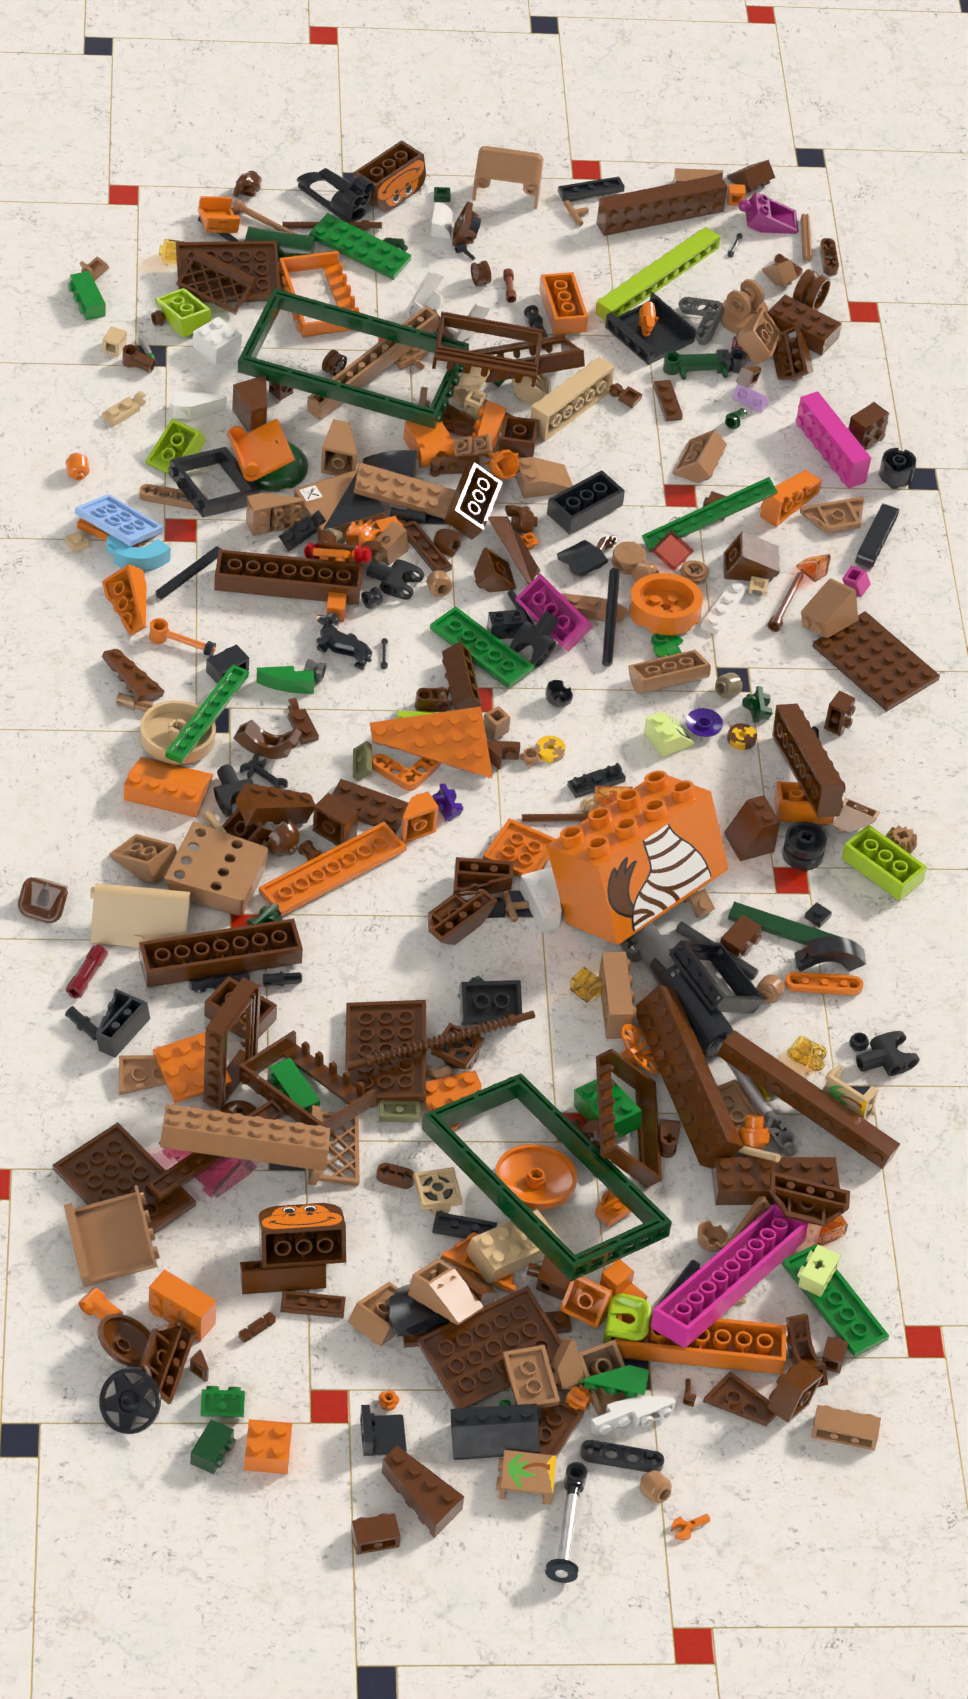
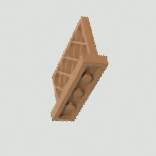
[308,1105,360,1186]

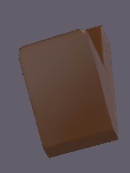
[487,740,520,769]

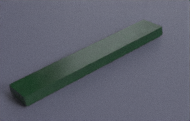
[728,901,840,946]

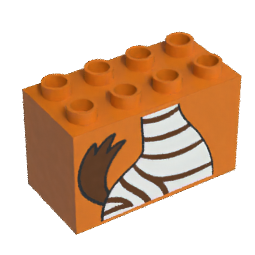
[546,770,729,945]

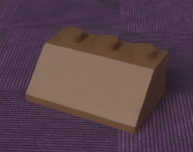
[672,429,727,482]

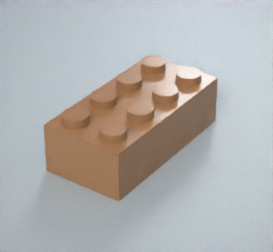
[598,952,636,1039]

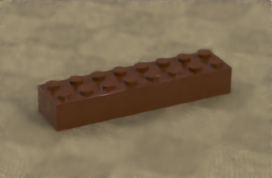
[596,174,728,236]
[214,549,363,605]
[772,703,846,818]
[139,918,303,987]

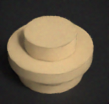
[580,797,598,814]

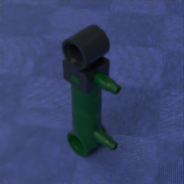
[663,349,746,380]

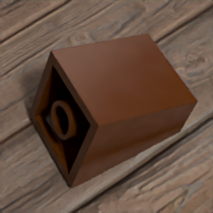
[232,375,267,433]
[723,531,780,582]
[724,795,780,861]

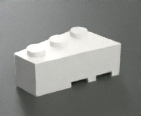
[520,867,561,932]

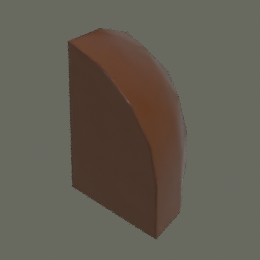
[433,529,462,557]

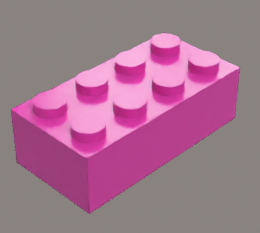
[515,574,594,652]

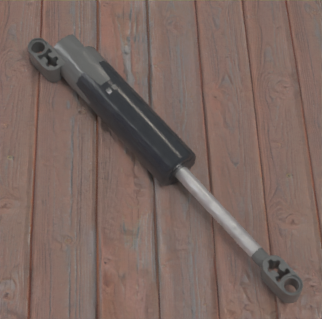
[619,923,798,1157]

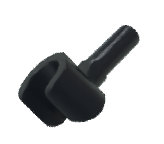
[454,242,475,260]

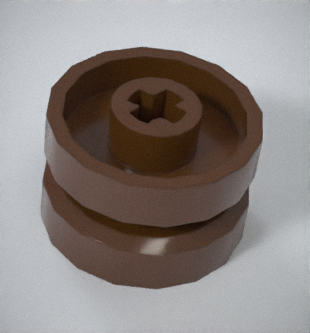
[793,269,831,311]

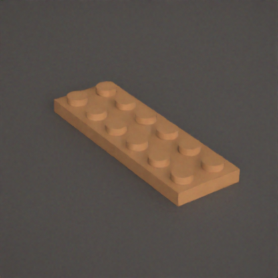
[353,463,456,519]

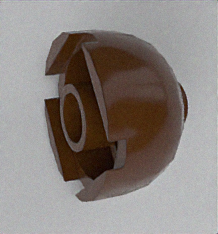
[262,819,300,856]

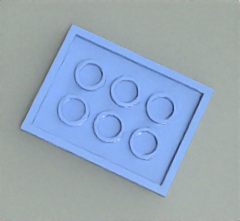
[74,494,164,546]

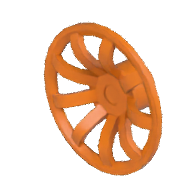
[621,1024,660,1074]

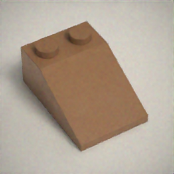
[737,307,782,365]
[515,457,573,498]
[109,834,177,883]
[348,1282,398,1347]
[578,1340,628,1415]

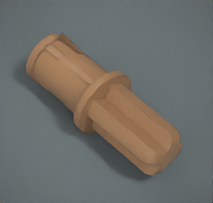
[116,693,154,711]

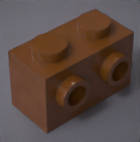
[824,690,856,736]

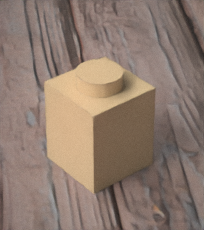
[103,326,127,357]

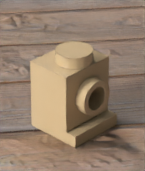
[463,390,488,419]

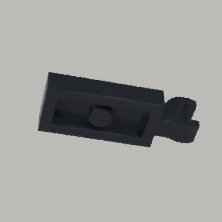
[278,510,326,551]

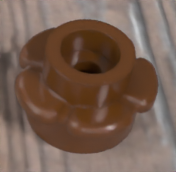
[151,310,166,326]

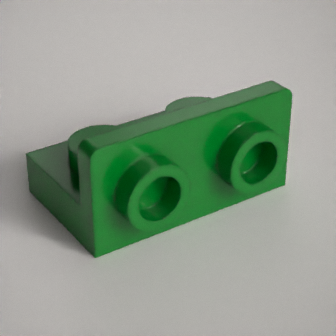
[200,1386,245,1418]

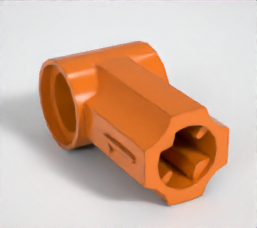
[78,1287,123,1320]

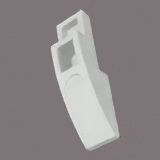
[590,1396,676,1437]

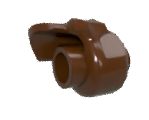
[233,171,262,197]
[505,505,538,533]

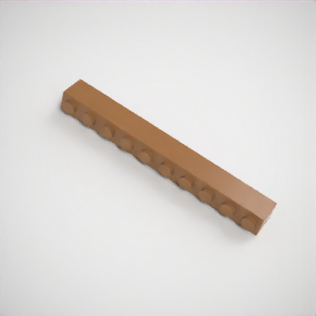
[307,306,439,420]

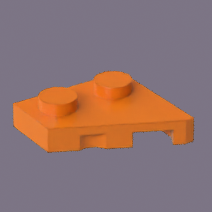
[595,1189,631,1227]

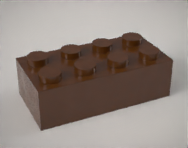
[767,295,842,356]
[444,463,502,540]

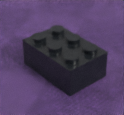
[459,980,522,1025]

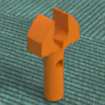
[671,1514,710,1541]

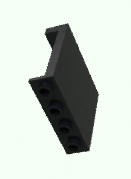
[605,292,696,365]

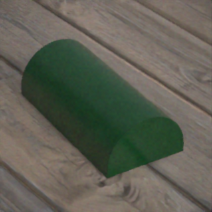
[245,226,315,262]

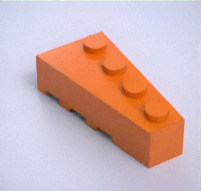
[760,470,822,527]

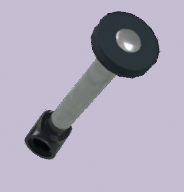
[545,1462,588,1583]

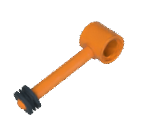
[149,618,216,657]

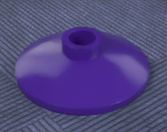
[686,708,723,737]

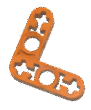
[372,753,441,791]

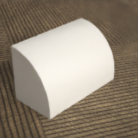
[431,202,453,239]

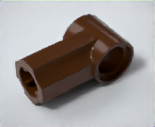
[122,344,156,373]

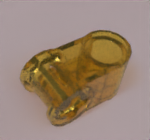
[787,1036,827,1071]

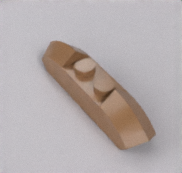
[561,593,629,623]

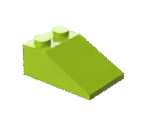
[155,288,211,337]
[145,418,207,474]

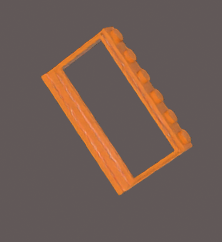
[279,251,359,338]

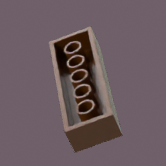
[711,1157,840,1205]

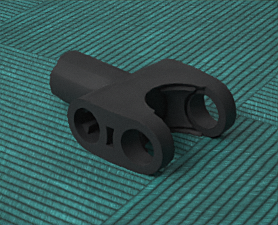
[366,559,425,600]
[510,611,559,668]
[213,764,254,817]
[856,1031,920,1076]

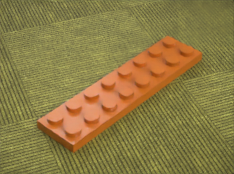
[259,822,407,916]

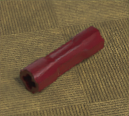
[66,944,108,999]

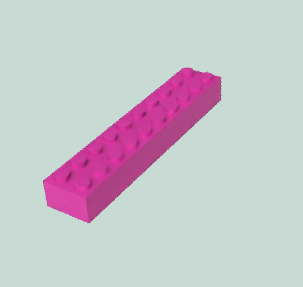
[651,1204,808,1348]

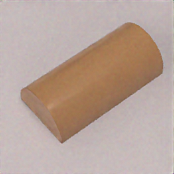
[628,650,711,694]

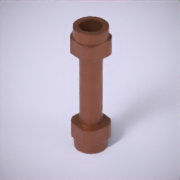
[503,268,516,303]

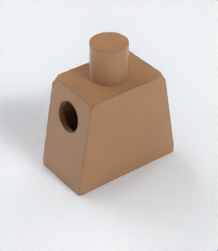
[371,521,408,565]

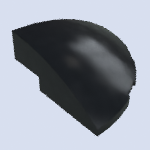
[363,450,416,478]
[387,1284,450,1337]

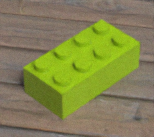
[841,825,927,901]

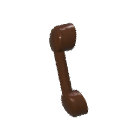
[317,530,381,556]

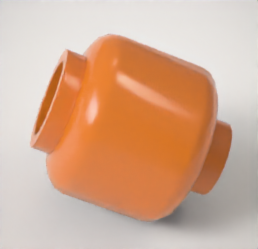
[65,453,90,480]

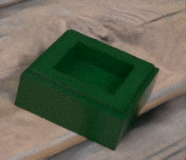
[434,187,451,203]

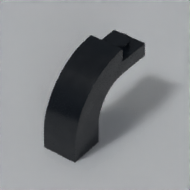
[794,936,866,972]

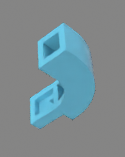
[106,535,171,571]

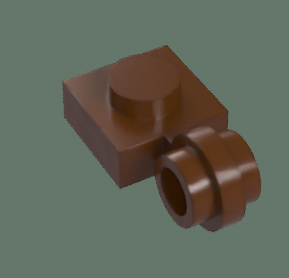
[609,383,643,408]

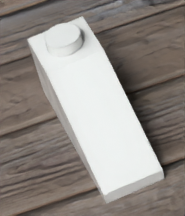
[173,391,227,420]

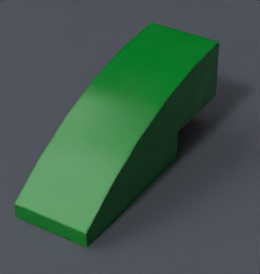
[256,666,315,694]

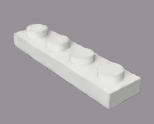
[701,580,749,635]

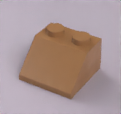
[833,797,880,833]

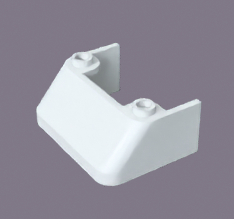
[406,271,490,342]

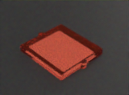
[651,530,694,571]

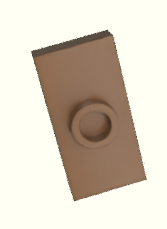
[419,387,430,408]

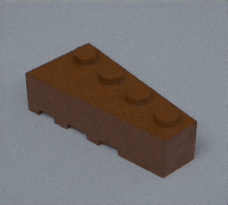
[235,783,315,825]

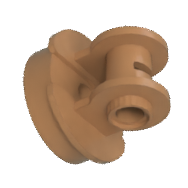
[718,279,768,334]

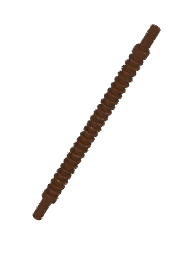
[345,1010,535,1071]

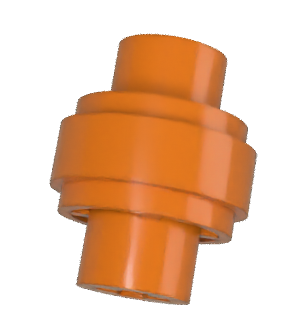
[738,1115,770,1157]

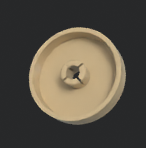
[140,700,216,765]

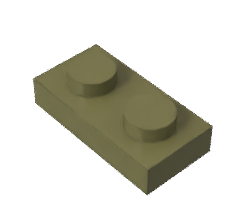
[353,741,372,781]
[379,1100,420,1123]

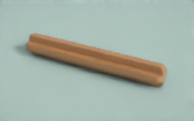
[800,213,812,261]

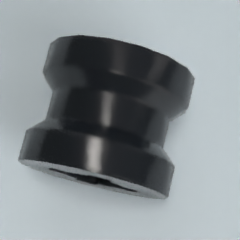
[361,587,383,609]

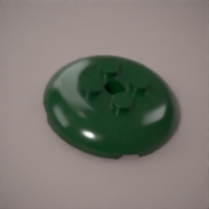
[254,441,308,492]

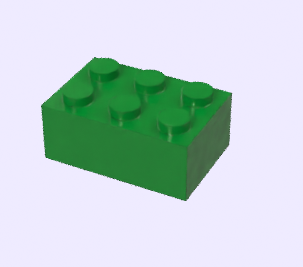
[574,1078,642,1140]

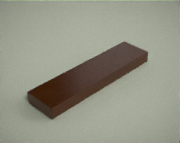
[403,521,452,572]

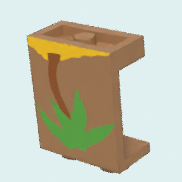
[496,1450,556,1505]

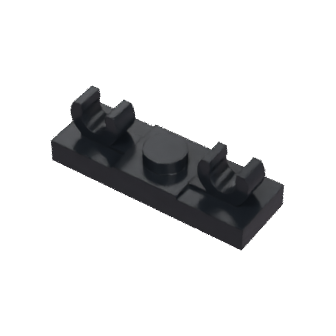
[567,762,626,798]

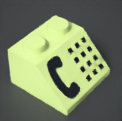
[644,712,695,757]

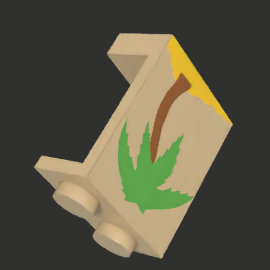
[823,1064,879,1120]

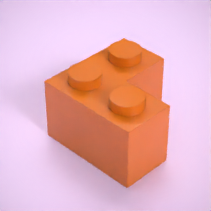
[600,1259,648,1301]

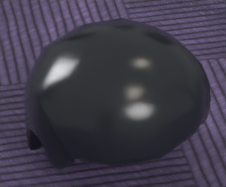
[545,680,573,707]

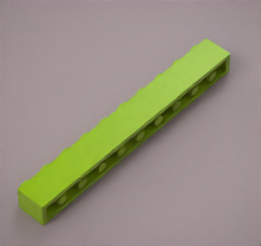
[595,227,721,321]

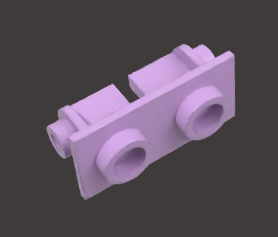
[732,384,769,413]

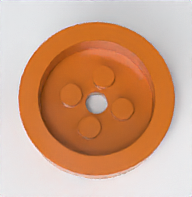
[629,573,703,635]

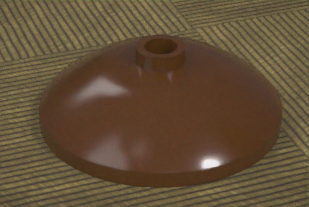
[97,1314,151,1367]

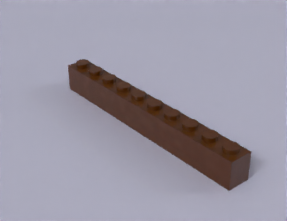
[717,1030,900,1170]

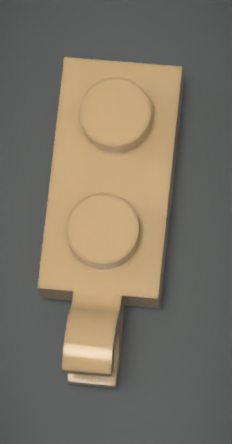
[102,391,146,427]

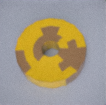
[535,736,565,763]

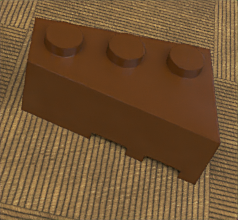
[453,857,514,894]

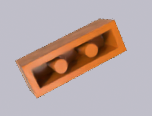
[471,400,507,458]

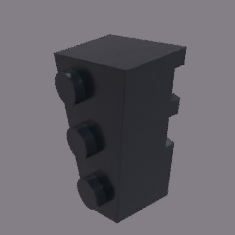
[96,988,151,1058]

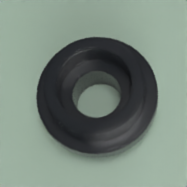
[849,1032,869,1051]

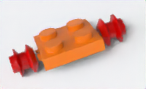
[304,542,372,564]

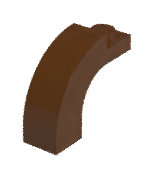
[233,720,301,759]
[786,1313,828,1387]

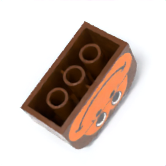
[353,140,426,212]
[259,1203,346,1269]

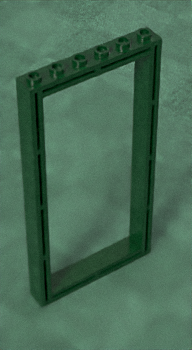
[238,288,469,429]
[422,1073,672,1282]

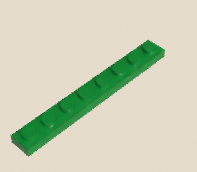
[642,477,777,552]
[165,665,249,764]

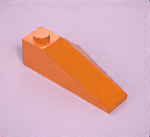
[102,564,147,636]

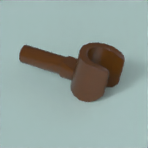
[683,1379,697,1407]

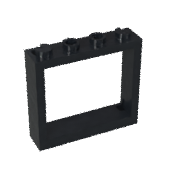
[168,447,261,518]
[669,940,765,1014]

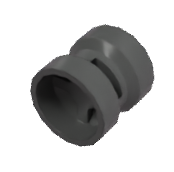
[304,659,326,681]

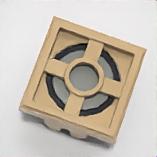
[413,1167,463,1216]

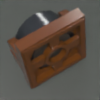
[452,202,481,247]
[430,1023,485,1070]

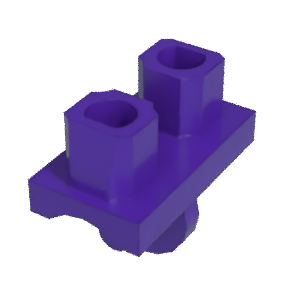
[432,784,464,821]

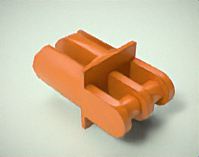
[637,302,658,337]

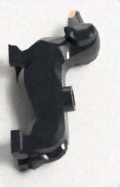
[316,612,372,670]

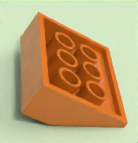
[124,757,214,818]

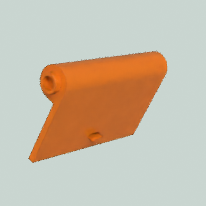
[227,418,295,481]

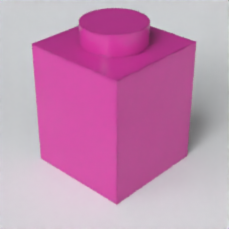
[842,566,871,597]

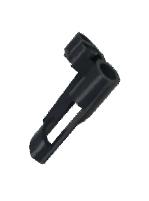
[297,168,374,222]

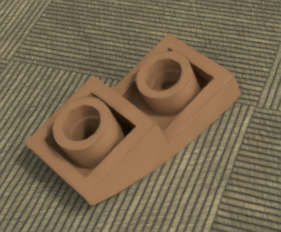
[453,434,493,456]

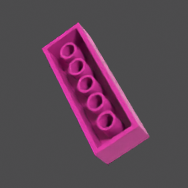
[795,391,871,489]

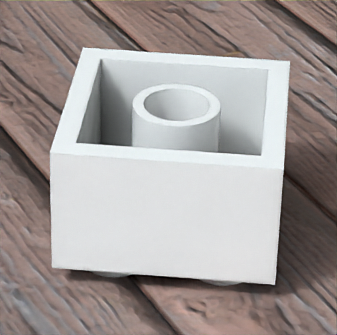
[193,317,242,364]

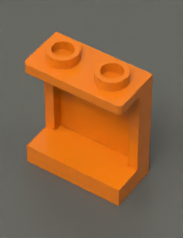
[198,196,240,233]

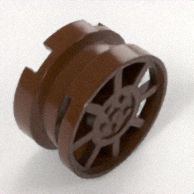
[470,261,491,286]
[322,349,347,377]

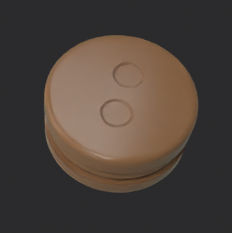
[612,541,646,575]

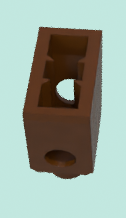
[526,1256,570,1301]

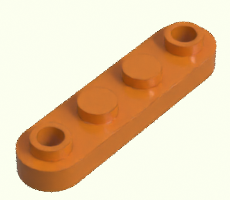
[785,972,863,996]

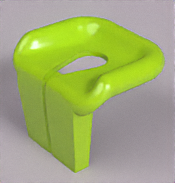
[603,1293,652,1343]

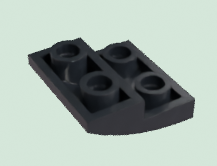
[557,540,609,577]

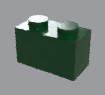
[190,1419,236,1474]

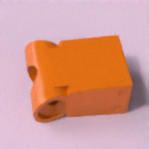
[403,421,455,469]

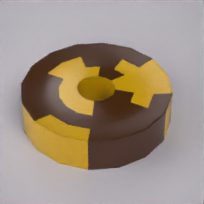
[727,723,757,750]

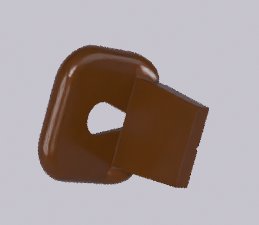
[18,877,68,923]

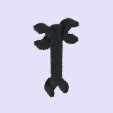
[240,753,288,789]

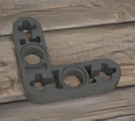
[678,297,725,345]

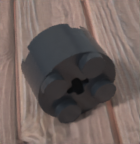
[879,448,916,489]

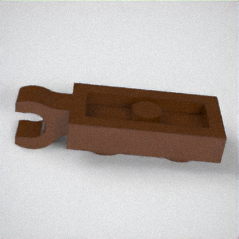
[287,698,319,745]

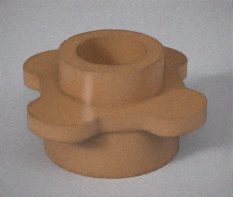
[519,748,542,767]

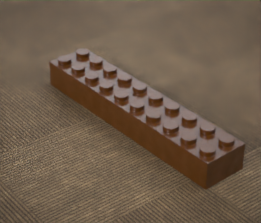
[636,984,744,1169]

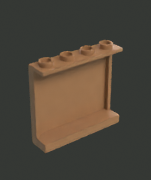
[64,1185,160,1287]

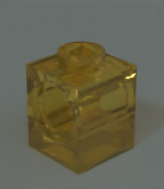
[570,967,602,1003]

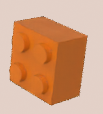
[244,1419,292,1474]

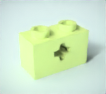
[797,1245,841,1297]

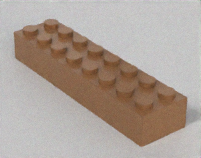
[160,1104,330,1171]

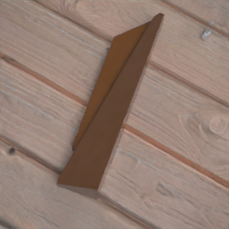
[487,516,540,585]

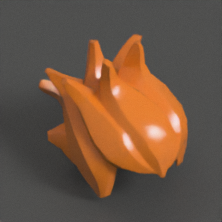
[484,450,519,480]
[345,519,382,546]

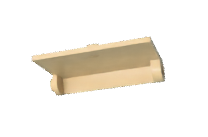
[90,883,190,947]

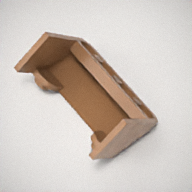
[472,146,544,209]

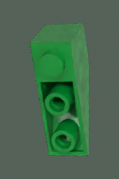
[578,1365,649,1398]

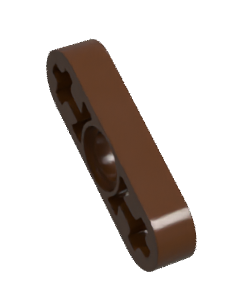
[819,238,839,276]

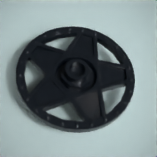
[99,1368,161,1434]

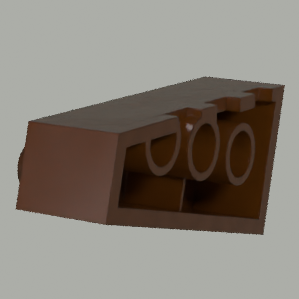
[381,1445,464,1538]

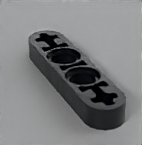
[580,1440,664,1472]

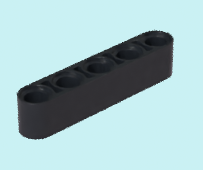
[855,503,899,569]

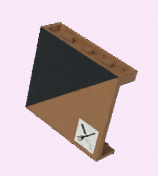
[294,470,386,536]

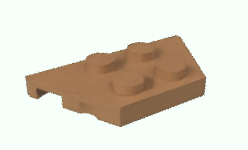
[800,496,864,534]

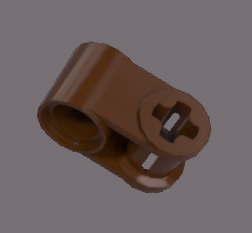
[414,687,451,712]
[659,1118,681,1158]

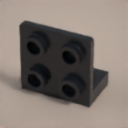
[360,1404,407,1456]

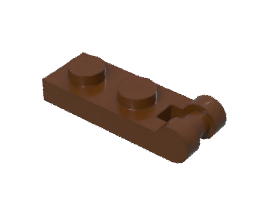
[429,455,480,477]

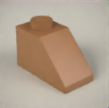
[762,260,798,287]
[550,1338,585,1389]

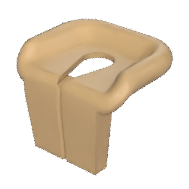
[452,366,490,408]

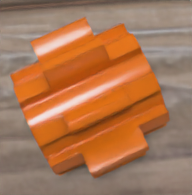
[565,1384,593,1412]

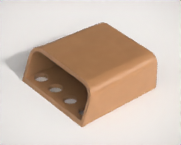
[164,821,268,916]

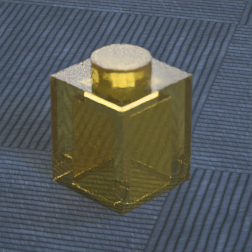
[159,239,185,264]

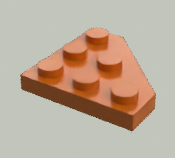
[423,1070,482,1131]

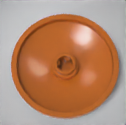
[495,1144,577,1210]

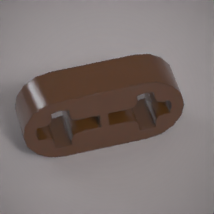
[376,1163,414,1189]

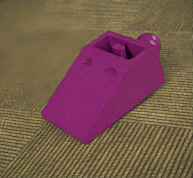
[738,192,799,234]

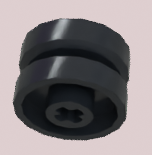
[782,822,827,871]

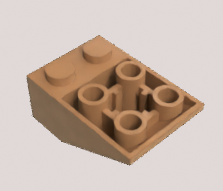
[246,493,305,536]
[408,1259,484,1325]

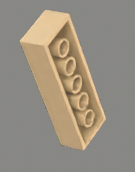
[530,357,615,442]

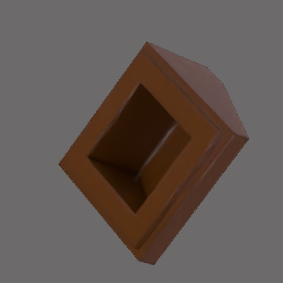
[190,1350,209,1382]

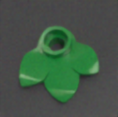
[651,633,683,658]

